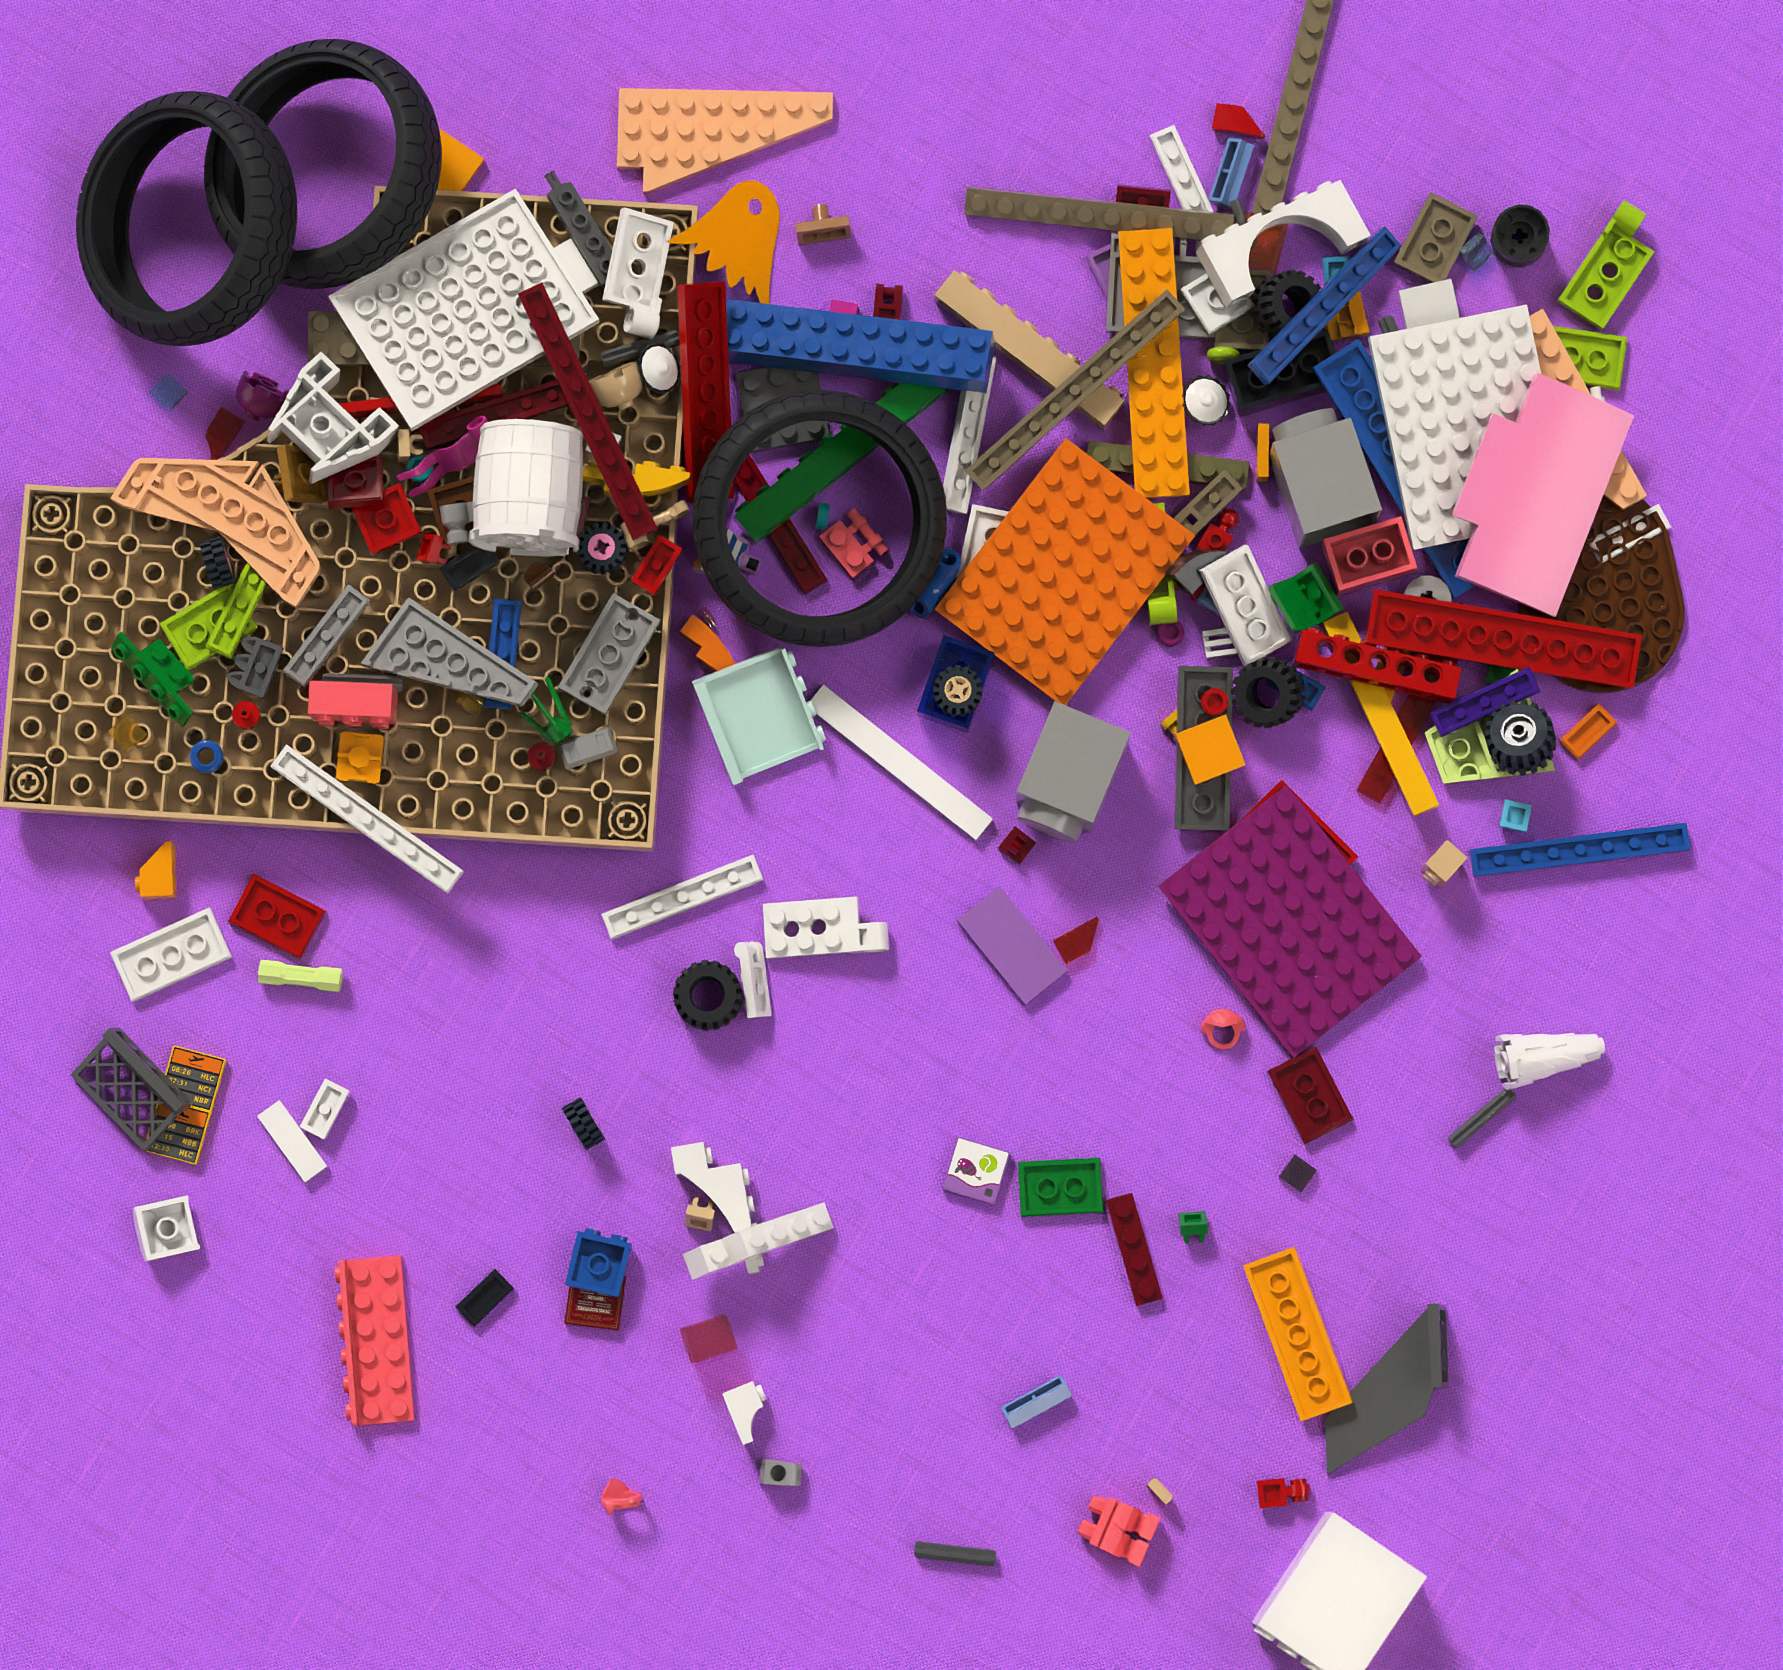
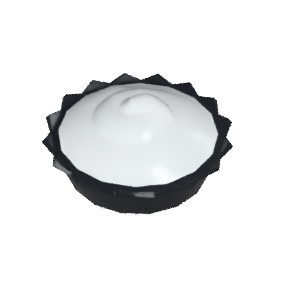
[637,342,681,395]
[1181,375,1231,426]

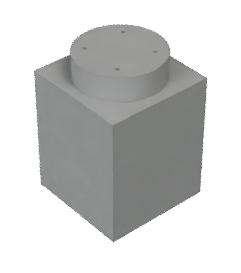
[1269,408,1382,549]
[1016,701,1131,843]

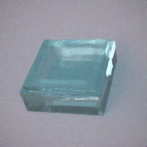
[1459,233,1494,271]
[149,373,188,412]

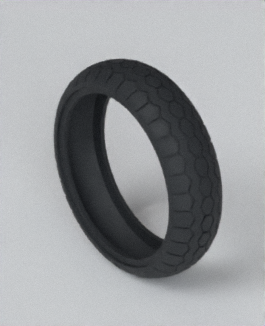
[204,39,442,289]
[76,91,298,346]
[692,390,947,647]

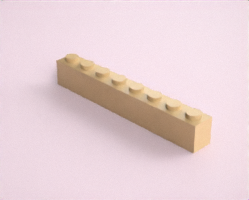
[934,270,1124,430]

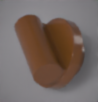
[524,561,556,591]

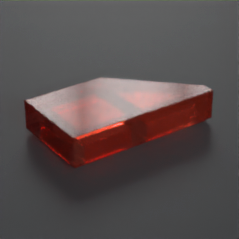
[1053,917,1099,965]

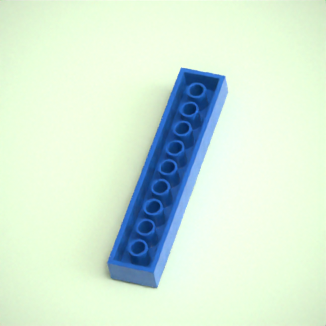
[726,299,995,393]

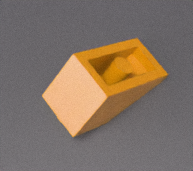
[135,841,177,900]

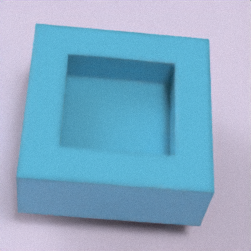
[1499,799,1532,833]

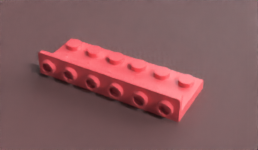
[335,1255,415,1426]

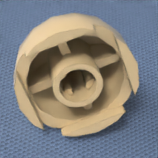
[589,361,643,410]

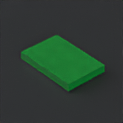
[1018,1158,1103,1217]

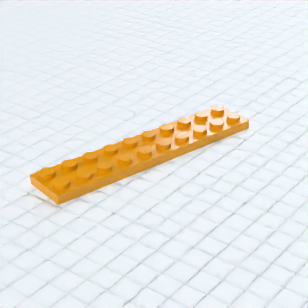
[1118,228,1190,499]

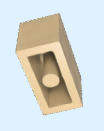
[1421,840,1467,888]

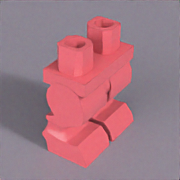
[1077,1496,1161,1567]

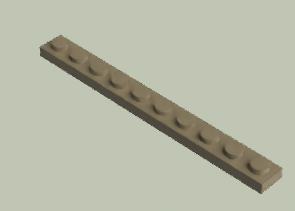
[1251,0,1334,216]
[964,186,1234,240]
[965,289,1185,492]

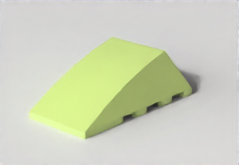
[1425,669,1556,784]

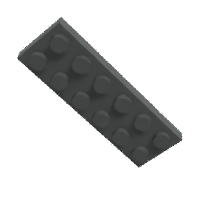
[1174,666,1233,831]

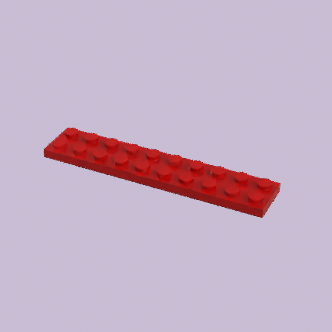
[1365,589,1642,689]

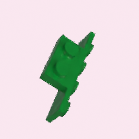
[111,631,195,727]

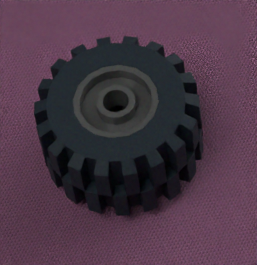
[1485,700,1557,776]

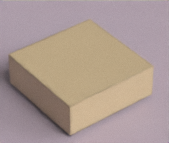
[1146,1478,1173,1505]

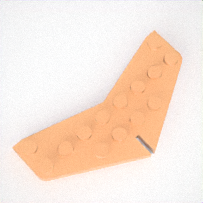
[111,458,321,609]

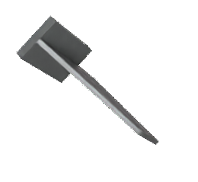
[1325,1303,1449,1474]

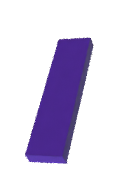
[1430,667,1541,738]

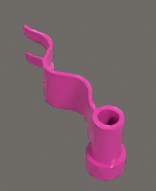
[396,416,488,498]

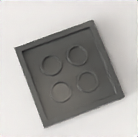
[736,367,829,453]

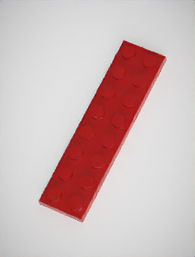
[677,281,734,503]

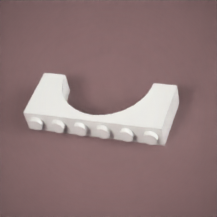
[1196,180,1371,309]

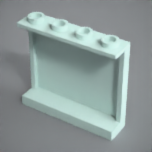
[692,645,826,785]

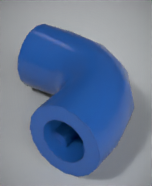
[910,548,961,618]

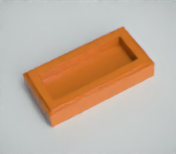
[1559,703,1618,761]

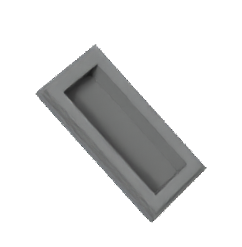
[558,727,618,770]

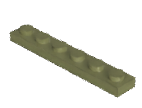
[1087,440,1250,490]

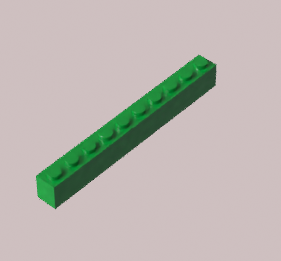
[734,383,951,546]

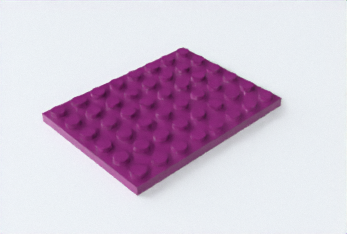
[1158,785,1422,1058]

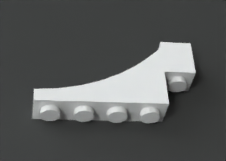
[671,1142,764,1275]
[683,1203,834,1280]

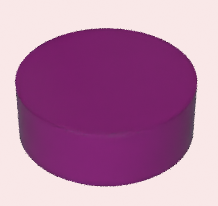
[1157,620,1184,647]

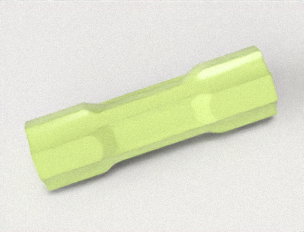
[258,960,343,993]

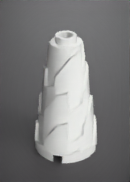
[1494,1033,1605,1090]

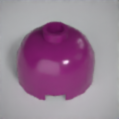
[236,371,289,421]

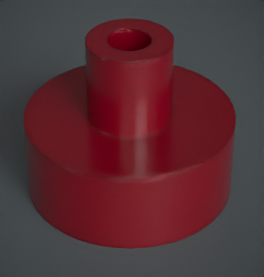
[528,742,556,771]

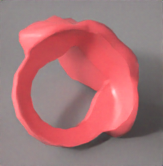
[1200,1009,1246,1049]
[601,1478,643,1516]

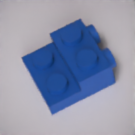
[565,1228,632,1298]

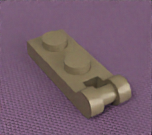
[1173,469,1244,538]

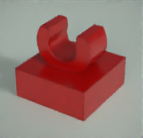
[416,534,451,564]

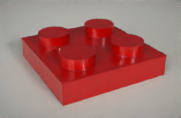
[351,483,422,555]

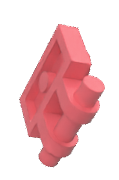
[819,508,888,579]

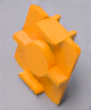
[1324,290,1370,343]
[336,732,384,784]

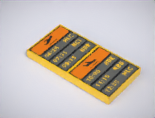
[146,1045,227,1165]

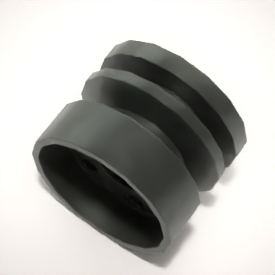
[1490,204,1550,268]

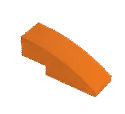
[680,614,735,672]

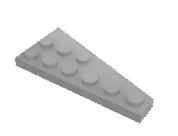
[360,597,538,707]

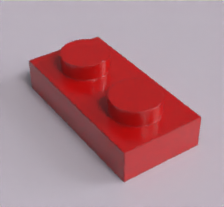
[631,534,683,596]

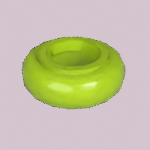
[1207,347,1240,364]

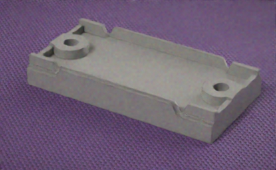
[558,593,660,715]

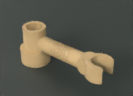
[620,500,690,552]

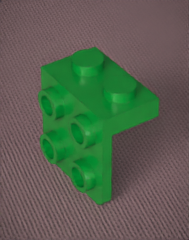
[1269,562,1344,633]

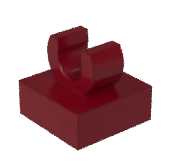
[998,826,1036,865]

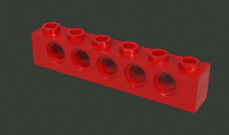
[1293,628,1462,704]

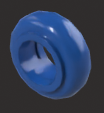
[190,740,223,773]

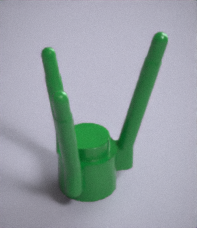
[520,677,573,745]

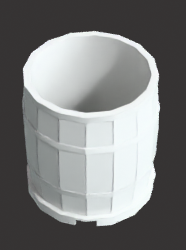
[469,419,584,557]

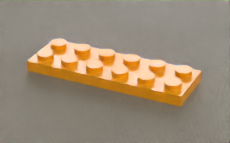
[1243,1246,1353,1421]

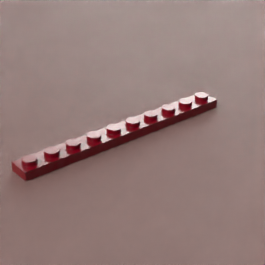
[518,282,658,541]

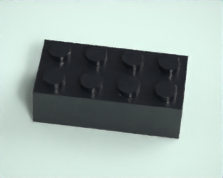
[1223,329,1335,418]

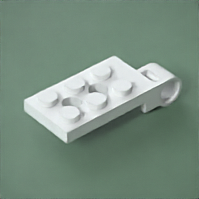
[602,208,674,339]
[763,896,889,959]

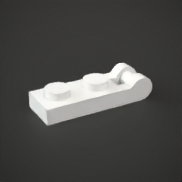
[734,942,772,1018]

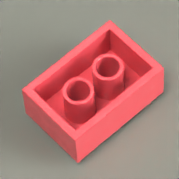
[1321,516,1417,596]
[308,681,398,729]

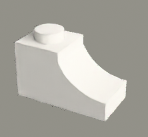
[722,1381,767,1445]

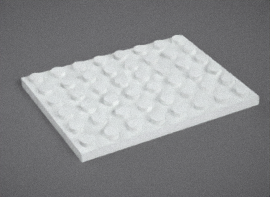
[328,189,599,431]
[1368,305,1541,550]

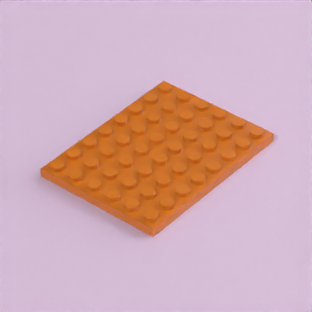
[934,438,1195,705]

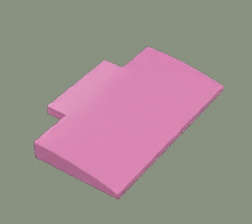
[1452,373,1634,617]

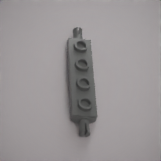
[544,171,612,288]

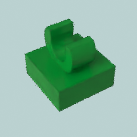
[1178,1211,1208,1244]

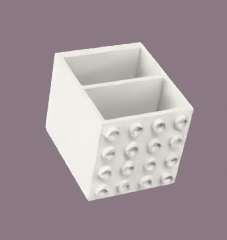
[1251,1512,1427,1670]

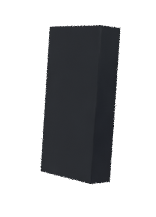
[439,546,500,592]
[456,1269,515,1327]

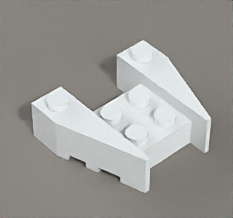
[267,352,399,484]

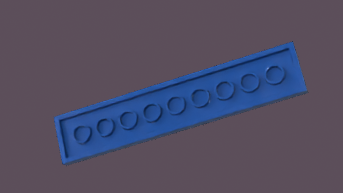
[1312,339,1476,599]

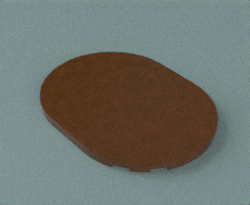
[1517,495,1685,693]

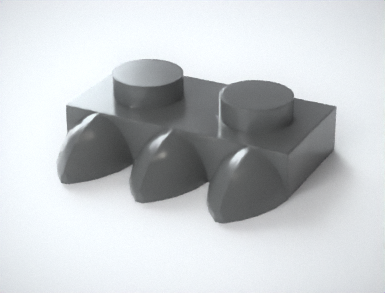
[226,637,284,699]

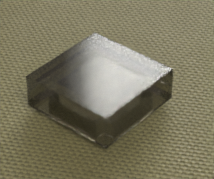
[1279,1154,1317,1193]

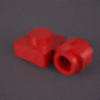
[1257,1478,1311,1509]

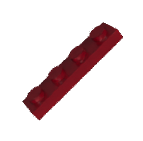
[1105,1193,1163,1306]

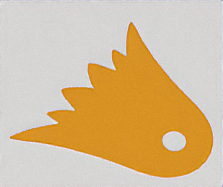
[667,180,780,304]

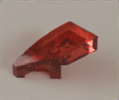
[205,407,245,460]

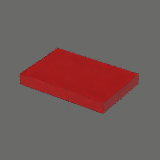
[228,873,326,959]

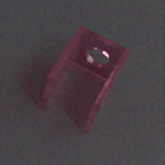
[680,1314,737,1364]

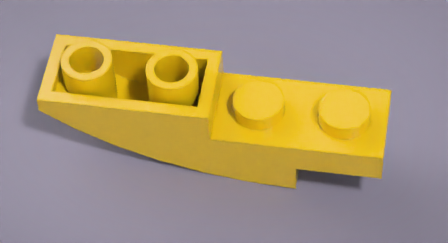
[583,461,691,497]

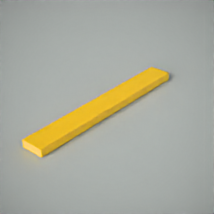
[1323,611,1439,817]

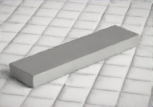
[283,584,371,688]

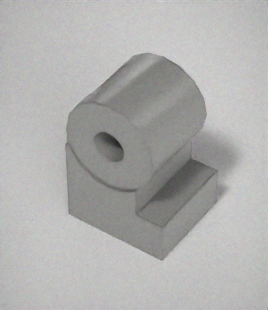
[759,1459,803,1487]

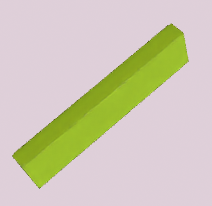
[206,562,268,659]

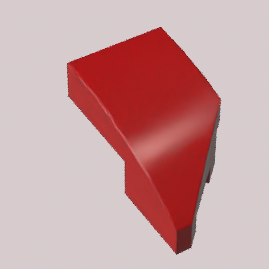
[1212,103,1265,139]

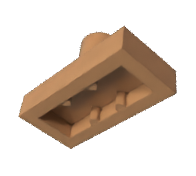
[795,204,851,245]

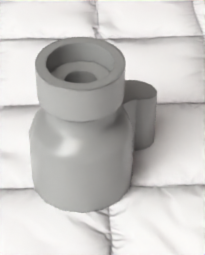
[439,502,474,545]

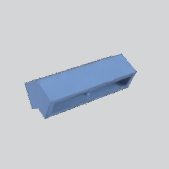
[1208,138,1254,211]
[1000,1375,1072,1429]

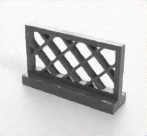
[71,1028,193,1151]

